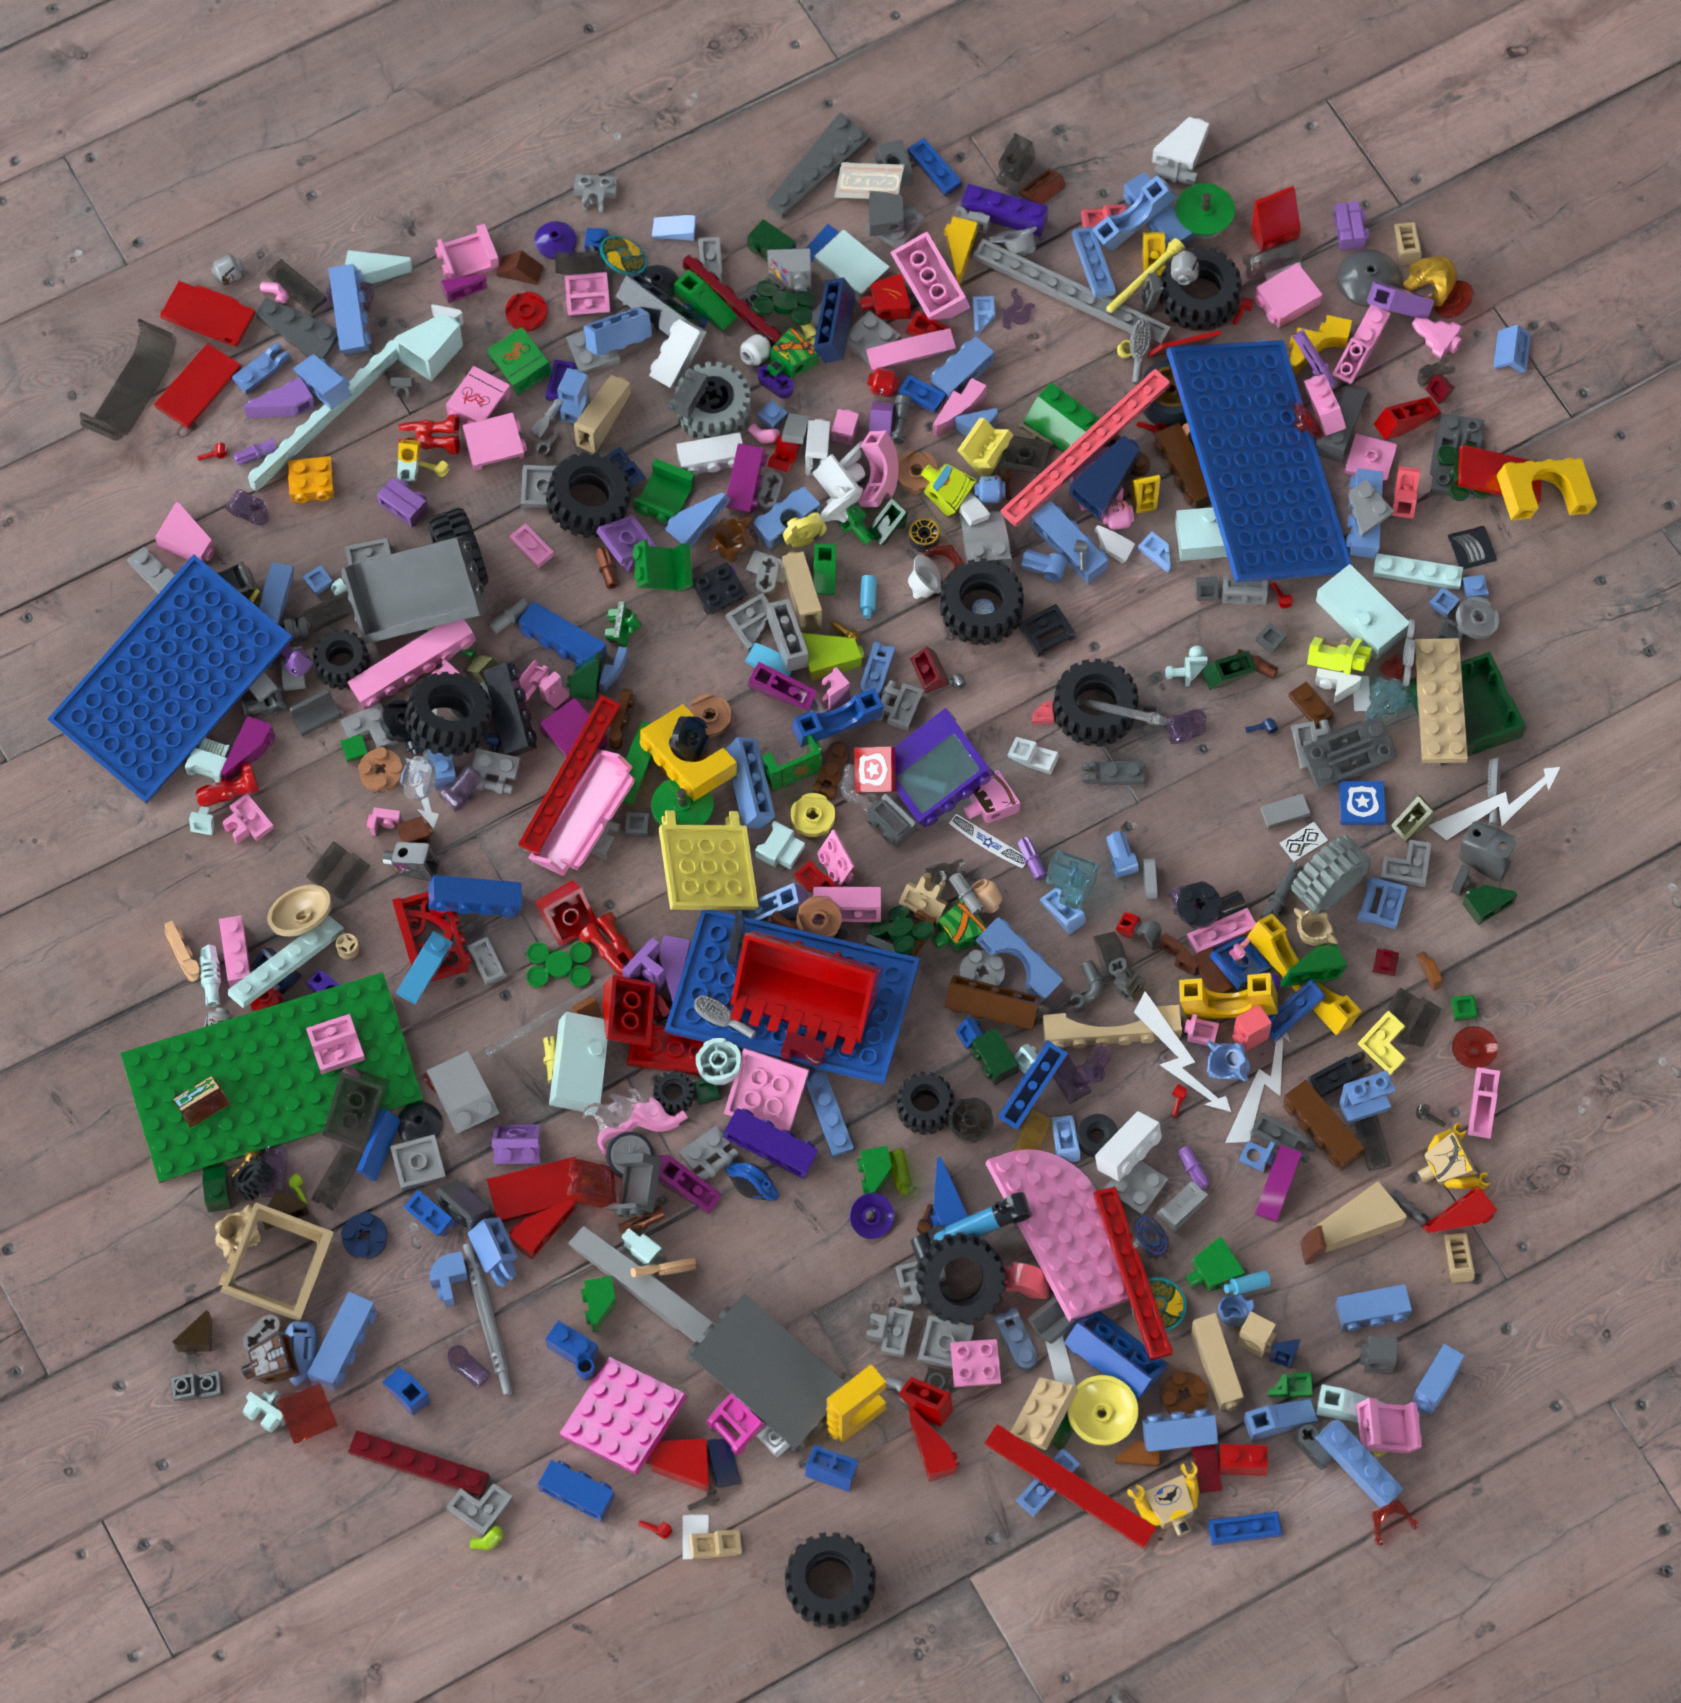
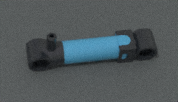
[910,1192,1032,1261]

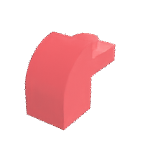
[1392,466,1420,519]
[1003,1263,1051,1299]

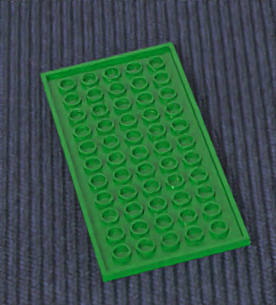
[120,972,423,1183]

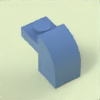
[430,1251,468,1308]

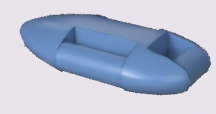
[285,1321,317,1386]

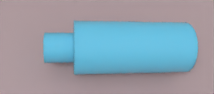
[859,575,877,619]
[1224,1270,1271,1295]

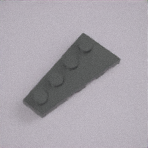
[256,297,338,359]

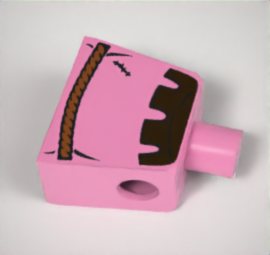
[964,770,1020,823]

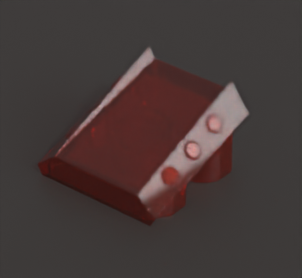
[567,1159,616,1208]

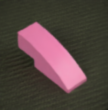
[933,378,987,436]
[1468,1067,1500,1139]

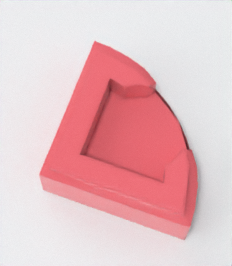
[1032,700,1054,725]

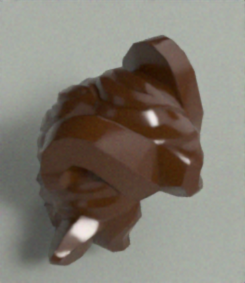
[708,516,758,563]

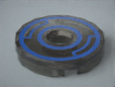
[1129,1215,1169,1260]

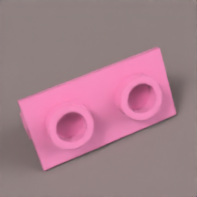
[519,660,550,701]

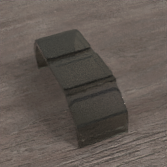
[79,319,177,441]

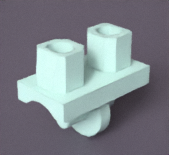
[243,1391,287,1433]

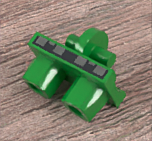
[604,602,642,647]

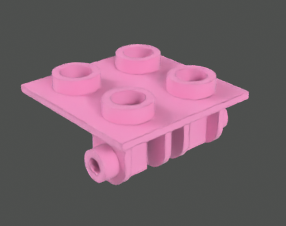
[817,829,854,887]
[950,1339,1001,1387]

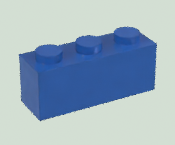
[538,1460,615,1522]

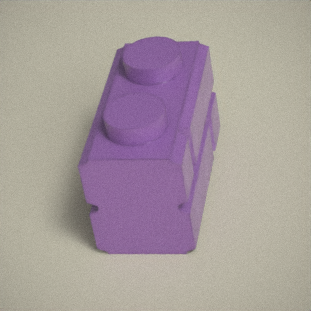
[1333,201,1369,251]
[377,477,428,527]

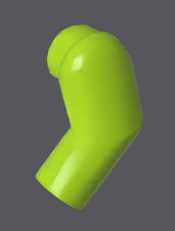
[470,1526,503,1550]

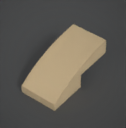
[689,1530,742,1559]

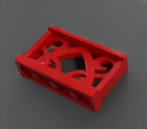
[392,891,472,982]

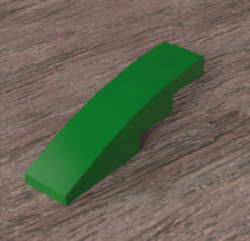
[622,721,653,806]

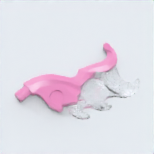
[582,1088,688,1154]

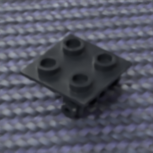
[692,562,748,615]

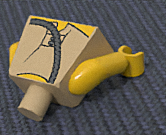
[1418,1123,1491,1189]

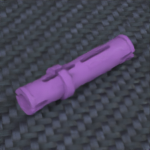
[1293,329,1337,388]

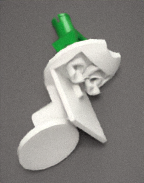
[812,440,875,546]

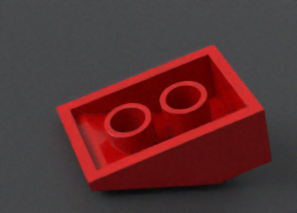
[1250,186,1301,254]
[602,975,655,1048]

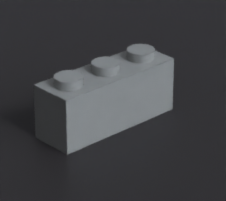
[767,599,809,672]

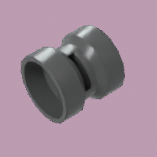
[284,616,309,641]

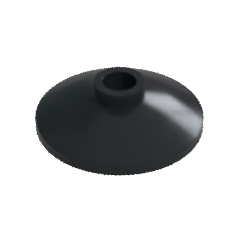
[640,265,678,298]
[397,1102,443,1142]

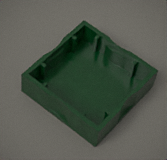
[1406,651,1526,766]

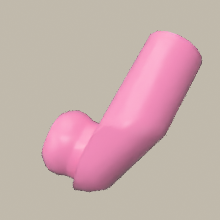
[260,282,289,305]
[748,423,781,444]

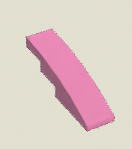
[866,328,956,371]

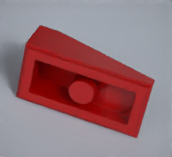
[905,310,954,337]

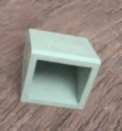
[394,314,463,382]

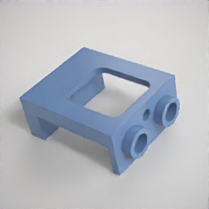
[1339,1070,1396,1124]

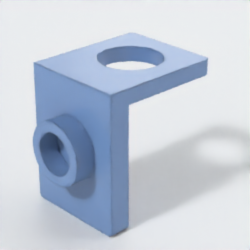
[1239,1141,1276,1173]

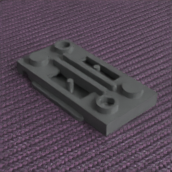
[1430,413,1485,499]
[1300,716,1397,789]

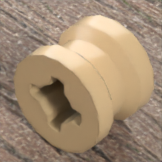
[336,933,360,961]

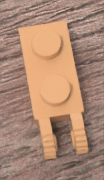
[164,921,200,983]

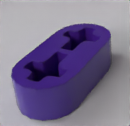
[757,365,793,398]

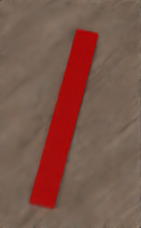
[518,695,621,856]
[1093,1186,1173,1361]
[984,1424,1156,1549]

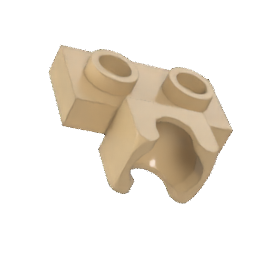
[899,873,948,924]

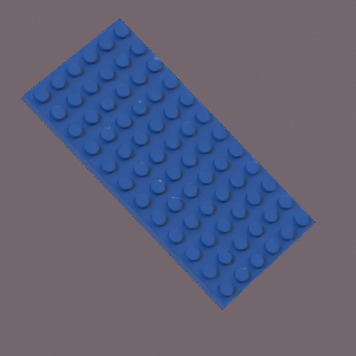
[1166,340,1352,583]

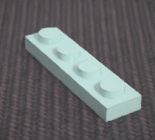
[1373,553,1463,590]

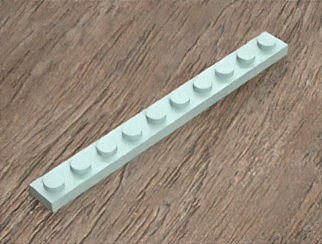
[248,340,398,492]

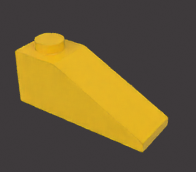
[944,216,977,286]
[1130,475,1160,513]

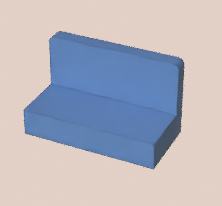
[1493,325,1531,373]

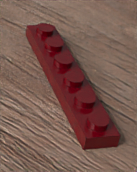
[683,254,781,347]
[348,1430,489,1497]

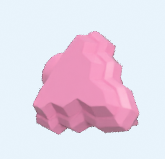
[1412,317,1463,359]

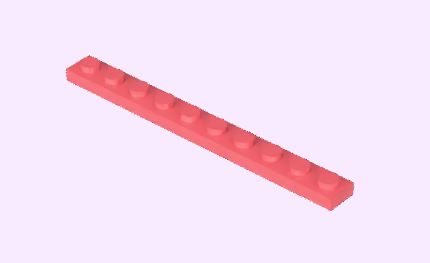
[1000,369,1171,527]

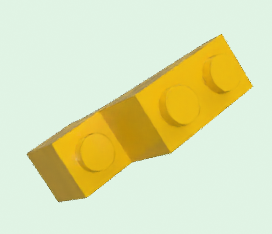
[1287,315,1352,375]

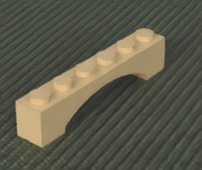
[1042,1005,1182,1049]

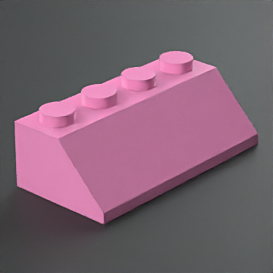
[890,232,970,320]

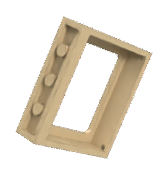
[219,1202,334,1321]

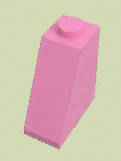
[155,502,214,564]

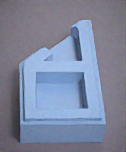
[973,296,995,335]
[1138,532,1171,573]

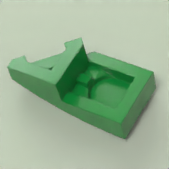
[1268,1372,1314,1398]

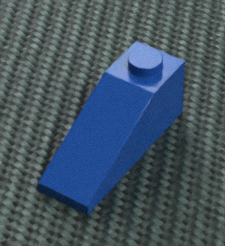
[931,1157,968,1228]

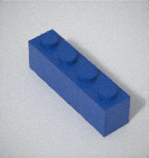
[519,601,607,666]
[428,875,522,918]
[997,1039,1068,1130]

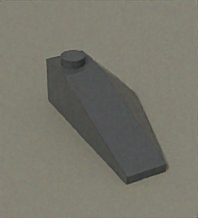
[1310,383,1368,463]

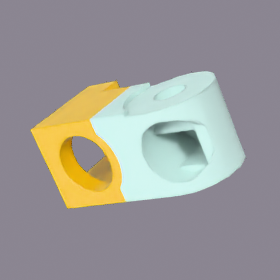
[397,439,421,482]

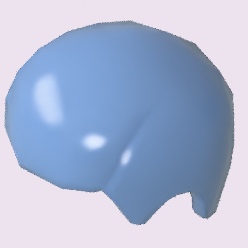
[1218,1294,1255,1327]

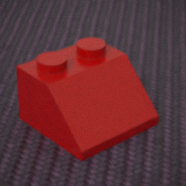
[534,880,597,946]

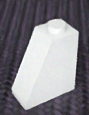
[1152,117,1209,172]
[805,419,830,477]

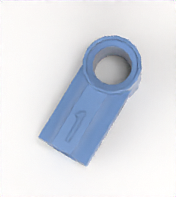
[1021,550,1068,582]
[1106,831,1139,878]

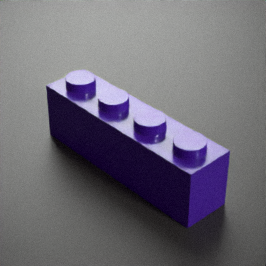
[961,183,1048,237]
[722,1108,818,1179]

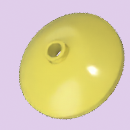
[1067,1375,1138,1446]

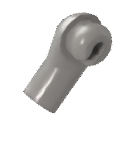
[886,1376,908,1405]

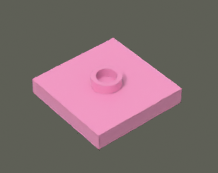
[1344,434,1397,484]

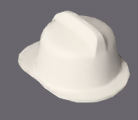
[908,555,941,599]

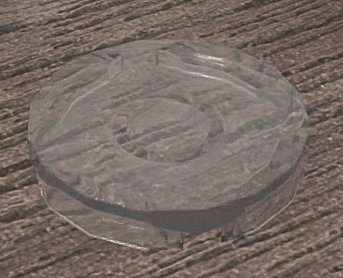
[400,756,436,801]

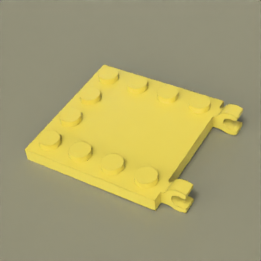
[659,810,759,910]

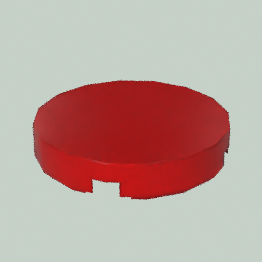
[505,291,547,331]

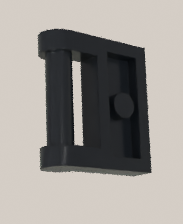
[1018,604,1076,657]

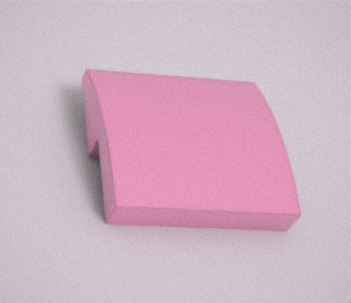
[565,272,610,316]
[306,1014,365,1074]

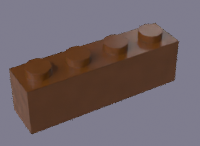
[1154,423,1212,509]
[945,975,1041,1030]
[1283,1079,1364,1171]

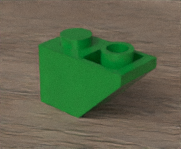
[813,544,837,595]
[857,1146,892,1194]
[581,1276,616,1331]

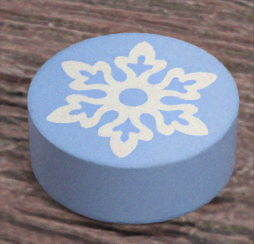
[972,599,994,614]

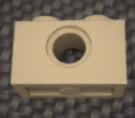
[1237,1312,1277,1358]

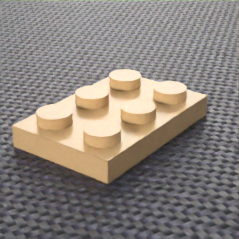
[1011,1377,1078,1450]

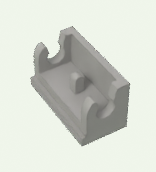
[1222,576,1267,605]
[1156,1181,1208,1232]

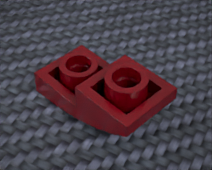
[1191,1444,1222,1494]

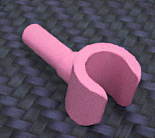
[1229,938,1251,961]

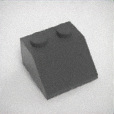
[436,1179,492,1232]

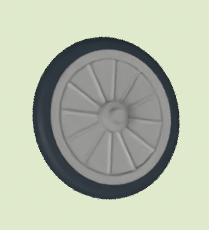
[606,1132,654,1178]

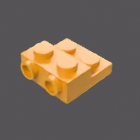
[288,456,335,503]

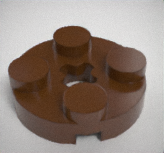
[1161,1371,1208,1415]

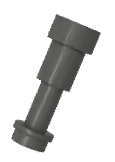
[891,395,912,444]

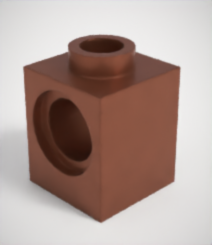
[397,816,433,844]

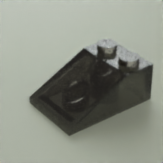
[322,1066,390,1150]

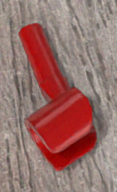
[1232,298,1254,325]
[1137,421,1168,437]
[197,442,227,461]
[1271,582,1292,608]
[1171,1084,1187,1118]
[638,1520,673,1539]

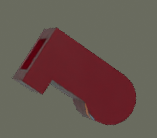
[781,1032,826,1066]

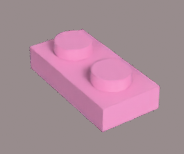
[509,523,554,568]

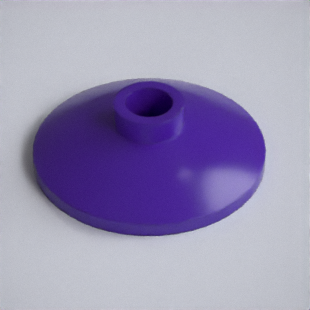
[534,221,577,259]
[849,1193,894,1239]

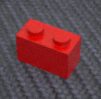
[1219,1444,1268,1476]

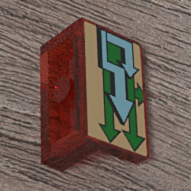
[173,1076,230,1128]

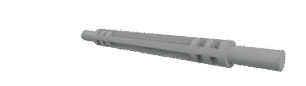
[463,1243,513,1396]

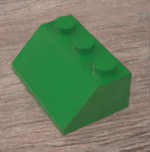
[1023,382,1101,453]

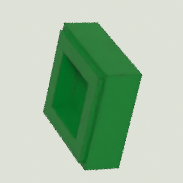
[340,734,367,763]
[1451,995,1478,1021]

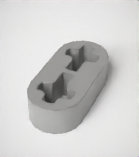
[758,472,783,512]
[756,555,779,597]
[1143,858,1157,900]
[243,1314,281,1352]

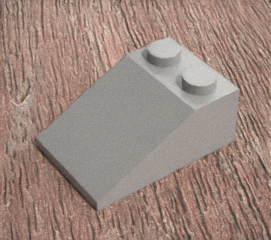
[960,511,1011,570]
[426,1051,500,1133]

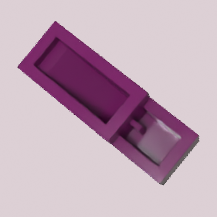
[1255,1145,1302,1223]

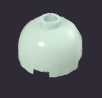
[696,1038,741,1085]

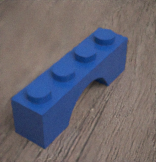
[792,688,884,747]

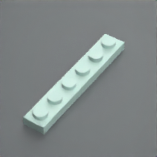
[228,915,344,1008]

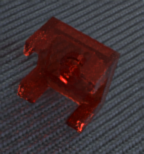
[275,1379,338,1444]

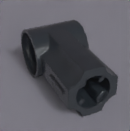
[1198,890,1247,922]

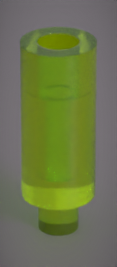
[889,1149,912,1196]

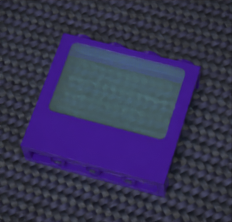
[895,708,995,828]

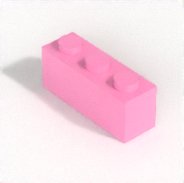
[1304,374,1346,436]
[813,887,881,922]
[219,915,251,988]

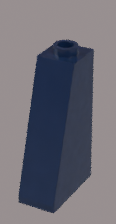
[1069,435,1140,521]

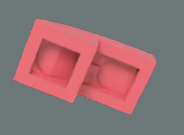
[1081,204,1126,228]

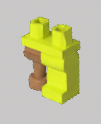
[1307,635,1372,675]

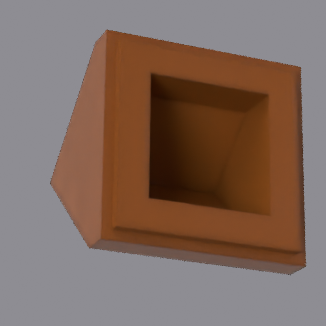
[571,996,603,1018]

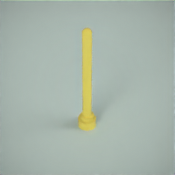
[1107,238,1186,313]

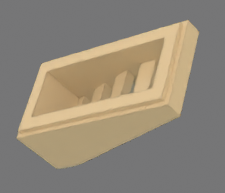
[1394,222,1422,265]
[1444,1232,1474,1283]

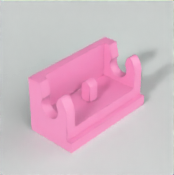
[822,667,850,711]

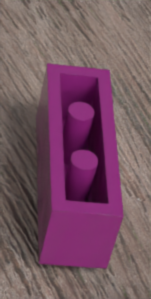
[725,443,768,513]

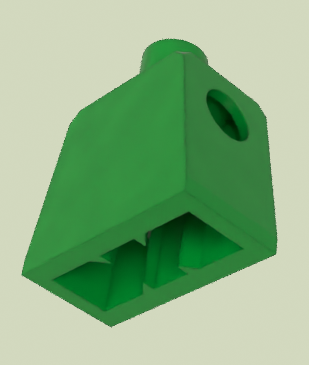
[1185,1236,1245,1292]

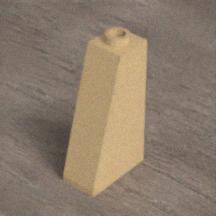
[574,375,631,454]
[782,552,822,633]
[1313,1181,1407,1253]
[1191,1313,1244,1411]

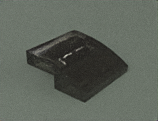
[306,841,370,901]
[1386,988,1442,1047]

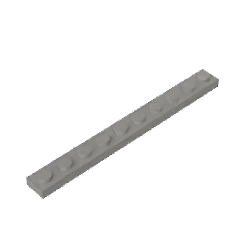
[973,239,1171,346]

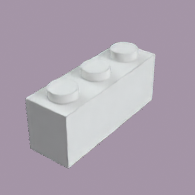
[649,319,707,388]
[677,432,743,476]
[1095,1111,1162,1182]

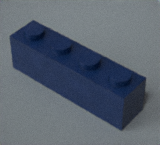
[813,277,856,363]

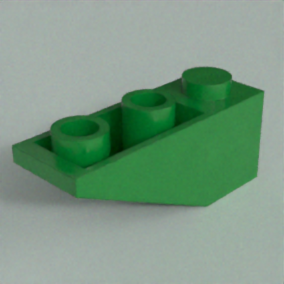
[674,269,737,332]

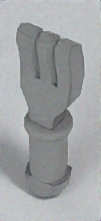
[530,398,563,439]

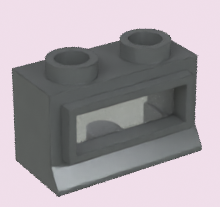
[866,793,917,848]

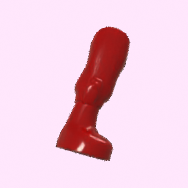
[398,414,460,455]
[196,762,260,807]
[578,912,635,977]

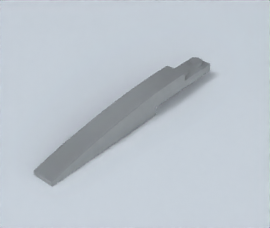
[127,547,277,702]
[568,1226,716,1343]

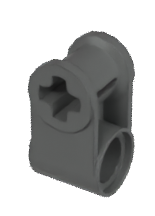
[1295,1424,1334,1470]

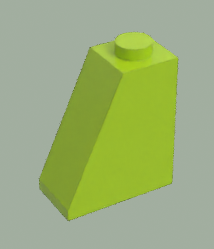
[801,633,864,681]

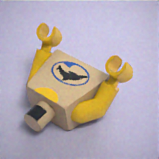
[1127,1462,1199,1537]

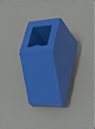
[382,1367,430,1416]

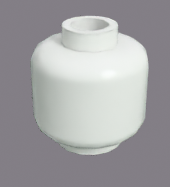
[740,334,771,366]

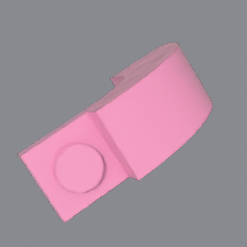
[858,430,899,508]

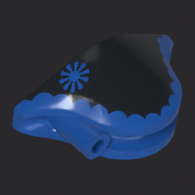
[725,1163,779,1201]

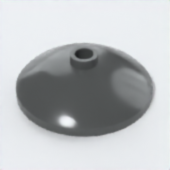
[1337,250,1401,307]

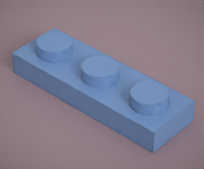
[1016,1448,1080,1517]

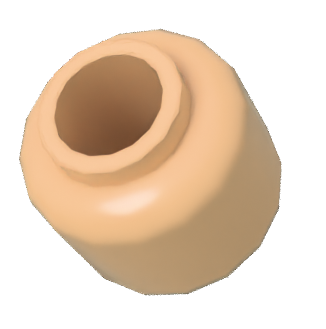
[971,879,1002,914]

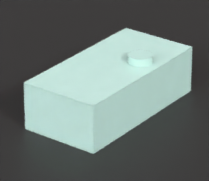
[1175,507,1227,561]
[1316,564,1409,660]
[549,1011,608,1114]

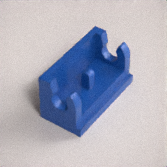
[403,1190,457,1237]
[805,1445,859,1492]

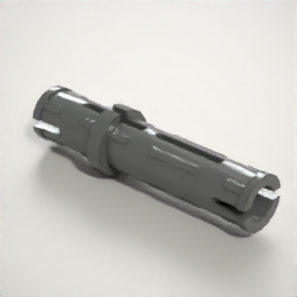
[1261,862,1303,919]

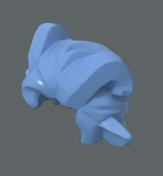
[1207,1040,1251,1082]

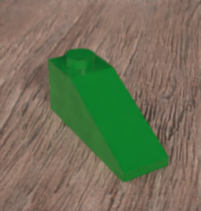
[1281,944,1347,987]

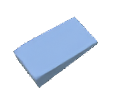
[652,215,696,241]
[1040,887,1086,934]
[1051,1115,1080,1162]

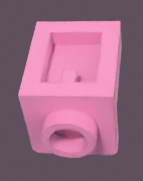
[367,807,402,836]

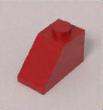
[899,1376,953,1427]

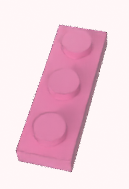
[1186,908,1256,954]

